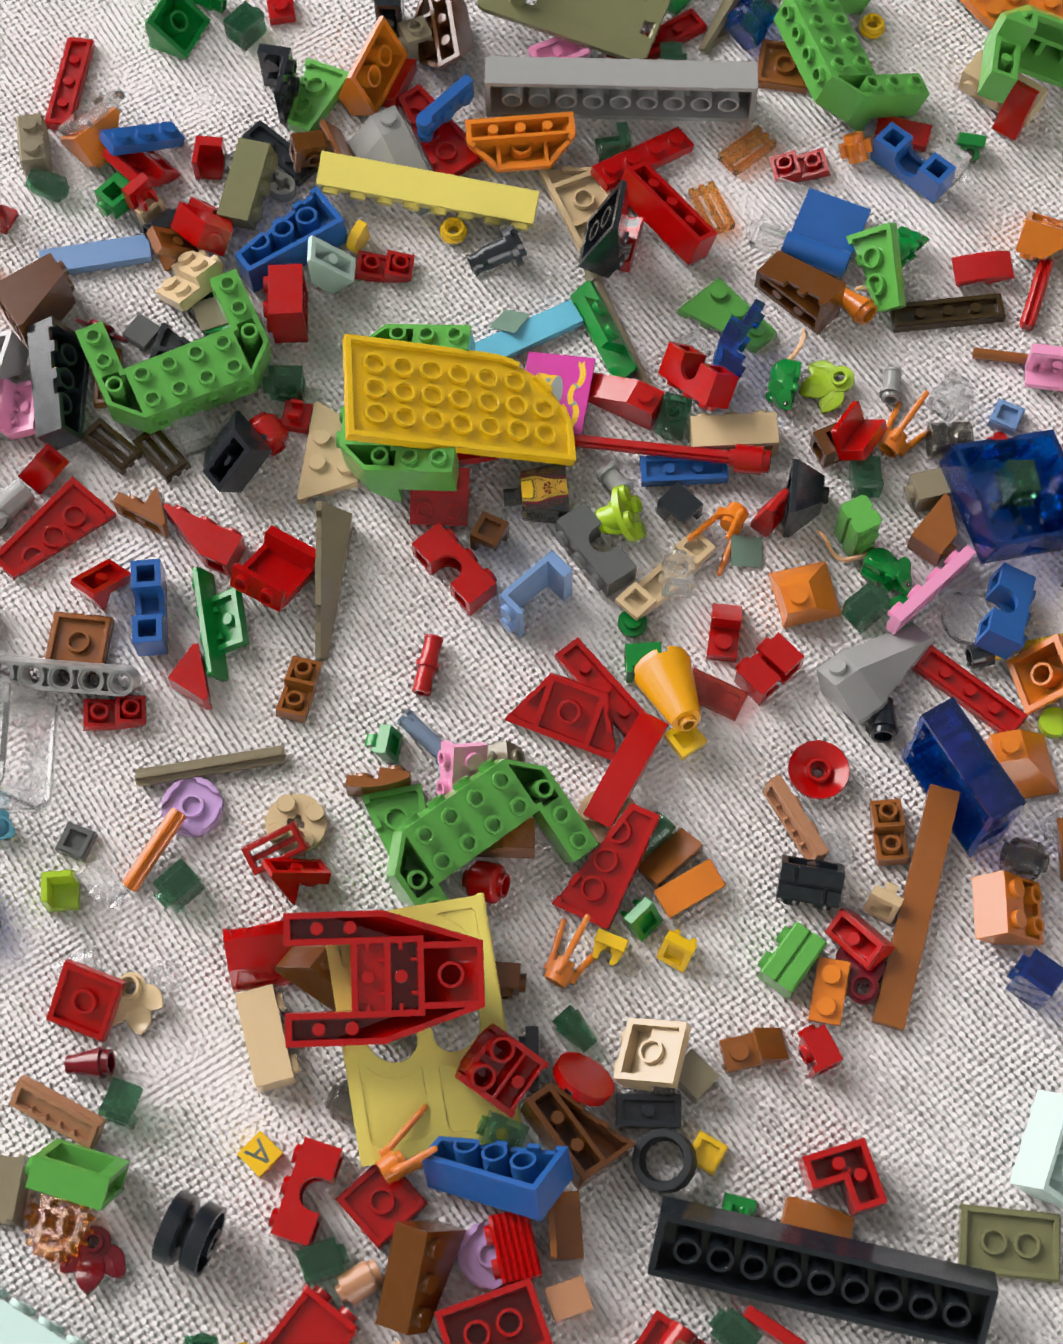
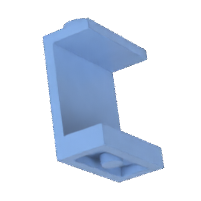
[499,550,573,638]

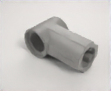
[0,479,35,535]

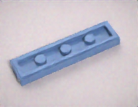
[39,234,153,275]

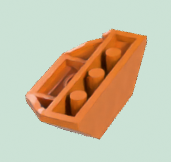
[465,111,576,173]

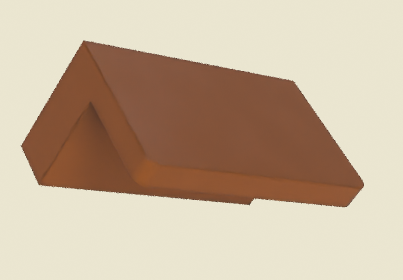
[547,1190,584,1262]

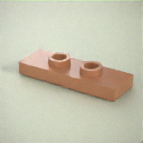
[762,774,830,861]
[9,1074,107,1149]

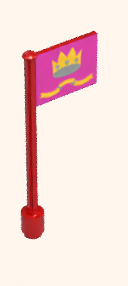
[525,352,772,475]

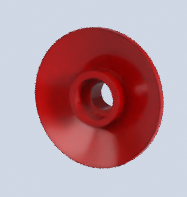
[788,740,850,800]

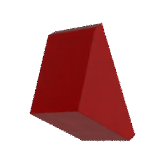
[168,643,213,710]

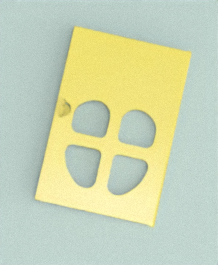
[326,893,524,1167]

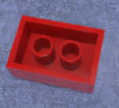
[434,1277,553,1344]

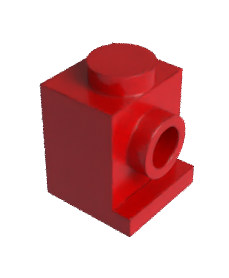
[797,1024,843,1079]

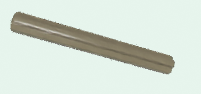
[134,745,286,787]

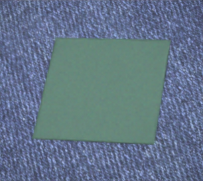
[489,309,531,333]
[731,535,763,568]

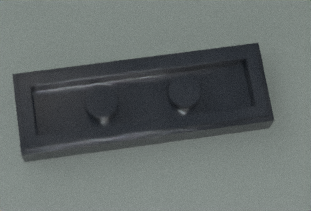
[241,120,318,187]

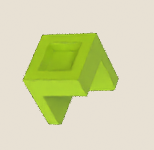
[41,870,80,912]

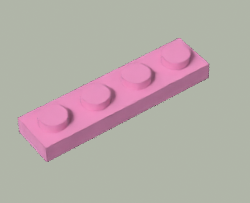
[885,545,976,636]

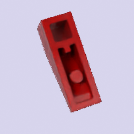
[589,372,665,430]

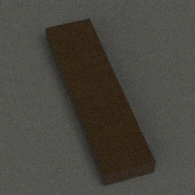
[889,293,1006,333]

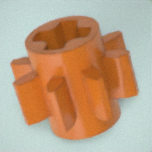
[839,131,873,164]

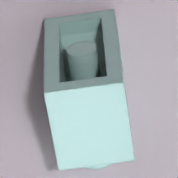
[307,235,356,294]

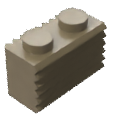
[16,113,53,180]

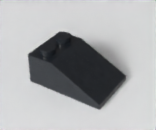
[578,180,629,278]

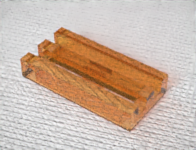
[718,125,777,177]
[688,181,735,234]

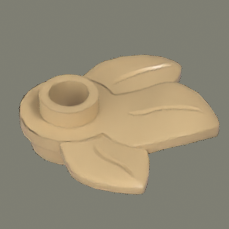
[112,972,164,1035]

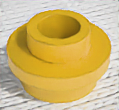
[858,13,885,39]
[440,217,467,244]

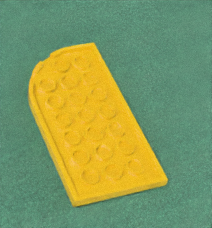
[343,334,576,466]

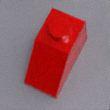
[170,201,233,257]

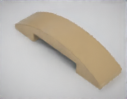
[614,528,716,621]

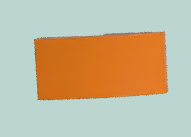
[654,858,726,918]

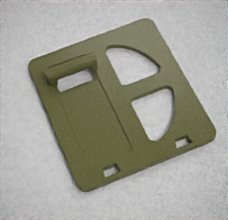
[477,0,671,59]

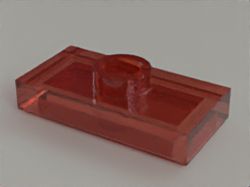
[693,667,749,721]

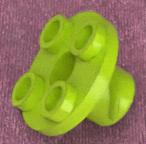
[595,484,647,542]

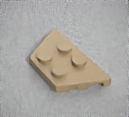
[538,166,611,254]
[296,401,360,505]

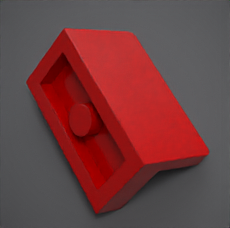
[831,401,888,461]

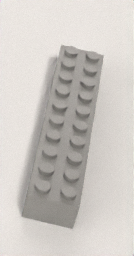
[485,55,758,122]

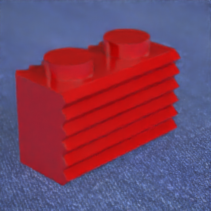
[483,1212,543,1287]

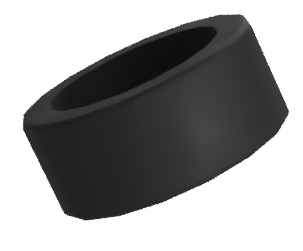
[631,1128,697,1194]

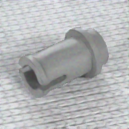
[879,367,902,405]

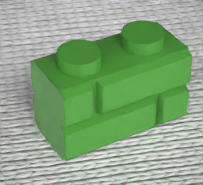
[833,494,882,557]
[757,922,828,999]

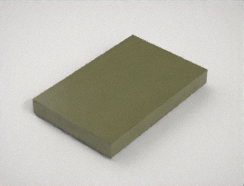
[957,1204,1061,1284]

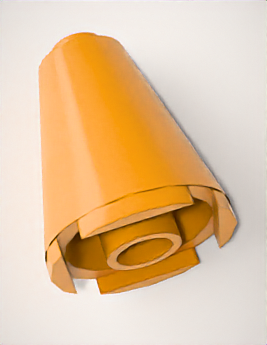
[634,646,701,731]

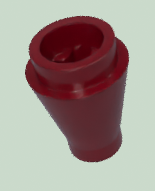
[64,1046,116,1079]

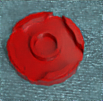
[552,1052,615,1107]

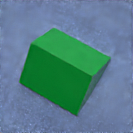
[144,0,211,60]

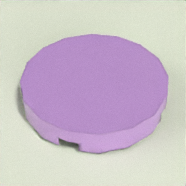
[161,777,224,837]
[457,1221,503,1290]

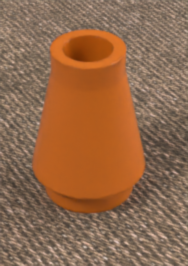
[841,287,877,325]

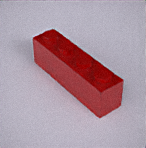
[621,160,718,265]

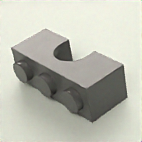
[555,502,637,598]

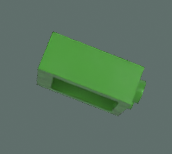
[25,1138,130,1211]

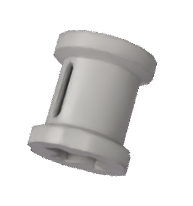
[597,462,634,492]

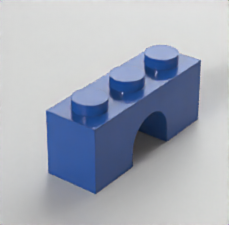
[870,122,957,204]
[130,559,169,657]
[974,562,1036,660]

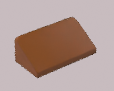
[319,119,355,157]
[637,828,703,890]

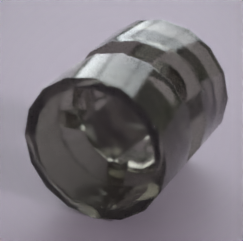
[925,421,974,460]

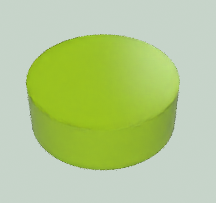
[1037,707,1063,739]

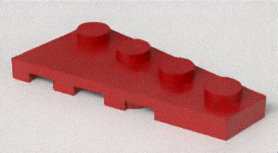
[398,84,483,176]
[0,476,117,580]
[551,803,661,930]

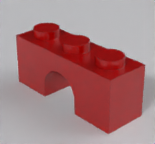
[658,342,739,411]
[411,522,497,616]
[268,1137,345,1250]

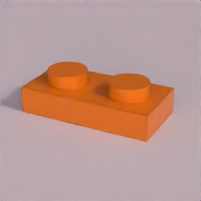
[808,957,851,1027]

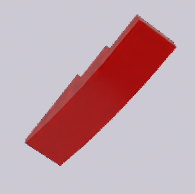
[583,710,669,829]

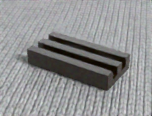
[82,417,143,476]
[132,430,191,484]

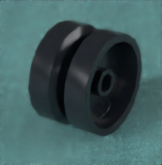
[152,1190,227,1278]

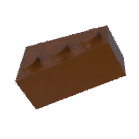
[754,250,846,335]
[520,1082,636,1190]
[375,1220,467,1335]

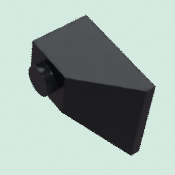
[783,459,829,538]

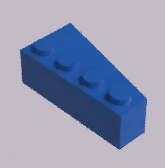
[234,186,348,293]
[422,1136,574,1221]

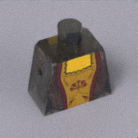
[503,464,570,524]

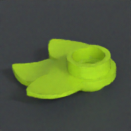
[799,360,855,414]

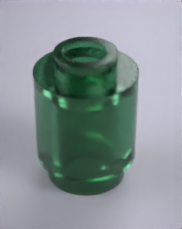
[26,168,69,203]

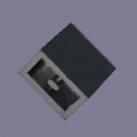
[203,410,273,493]

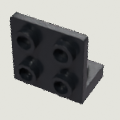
[257,43,300,124]

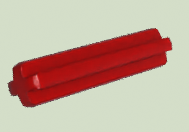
[1019,258,1054,331]

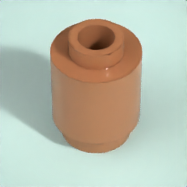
[334,1259,384,1306]

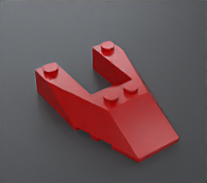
[283,910,485,1048]

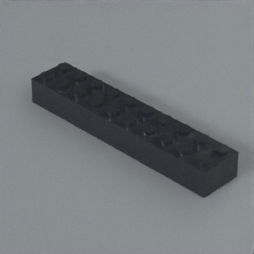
[647,1196,999,1344]

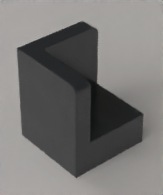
[656,482,703,524]

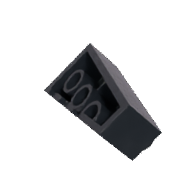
[27,316,89,450]

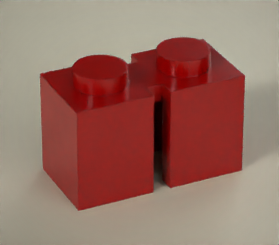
[734,632,805,706]

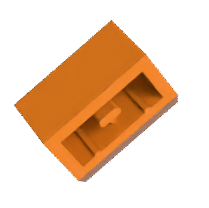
[972,870,1045,945]

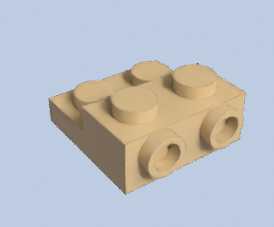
[155,249,224,312]
[613,1018,692,1091]

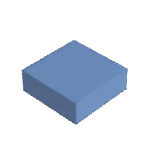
[987,398,1026,436]

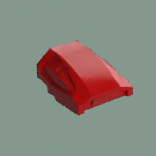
[223,921,293,993]
[454,1023,549,1118]

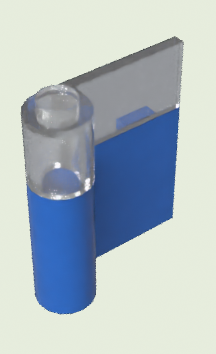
[745,177,871,279]

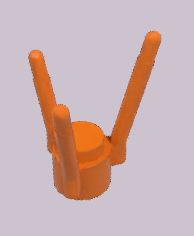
[878,391,932,458]
[687,502,749,576]
[543,914,595,989]
[375,1104,438,1184]

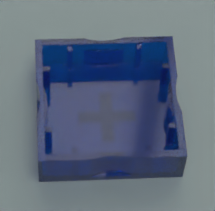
[939,429,1063,564]
[901,697,1026,858]

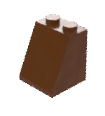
[0,253,76,350]

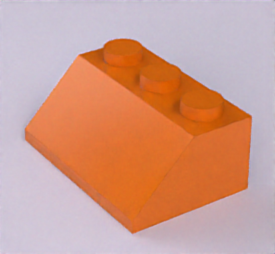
[338,16,408,116]

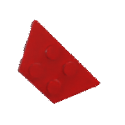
[505,673,616,760]

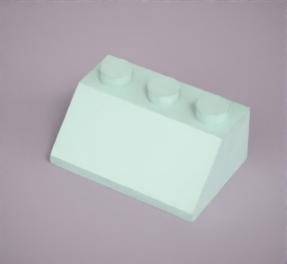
[1010,1090,1063,1208]

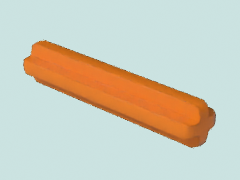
[122,808,186,892]

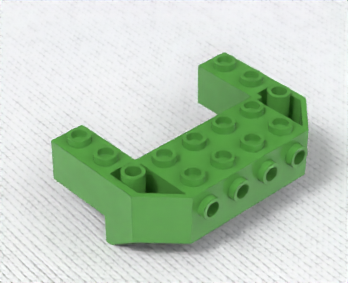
[773,0,930,132]
[977,4,1063,104]
[75,269,272,434]
[336,324,475,502]
[386,758,599,907]

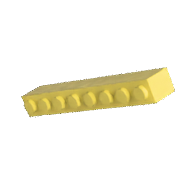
[316,151,539,231]

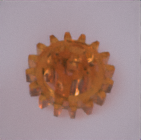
[22,1193,95,1262]

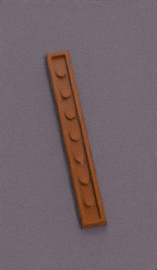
[871,784,961,1031]

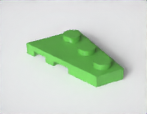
[678,277,777,353]

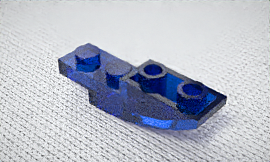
[711,298,766,381]

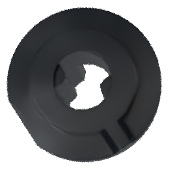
[466,224,527,277]

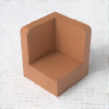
[545,1275,594,1324]

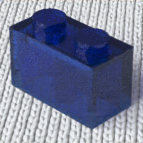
[1005,949,1063,1011]

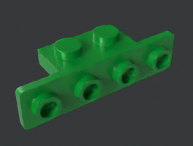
[570,280,639,378]
[192,566,250,682]

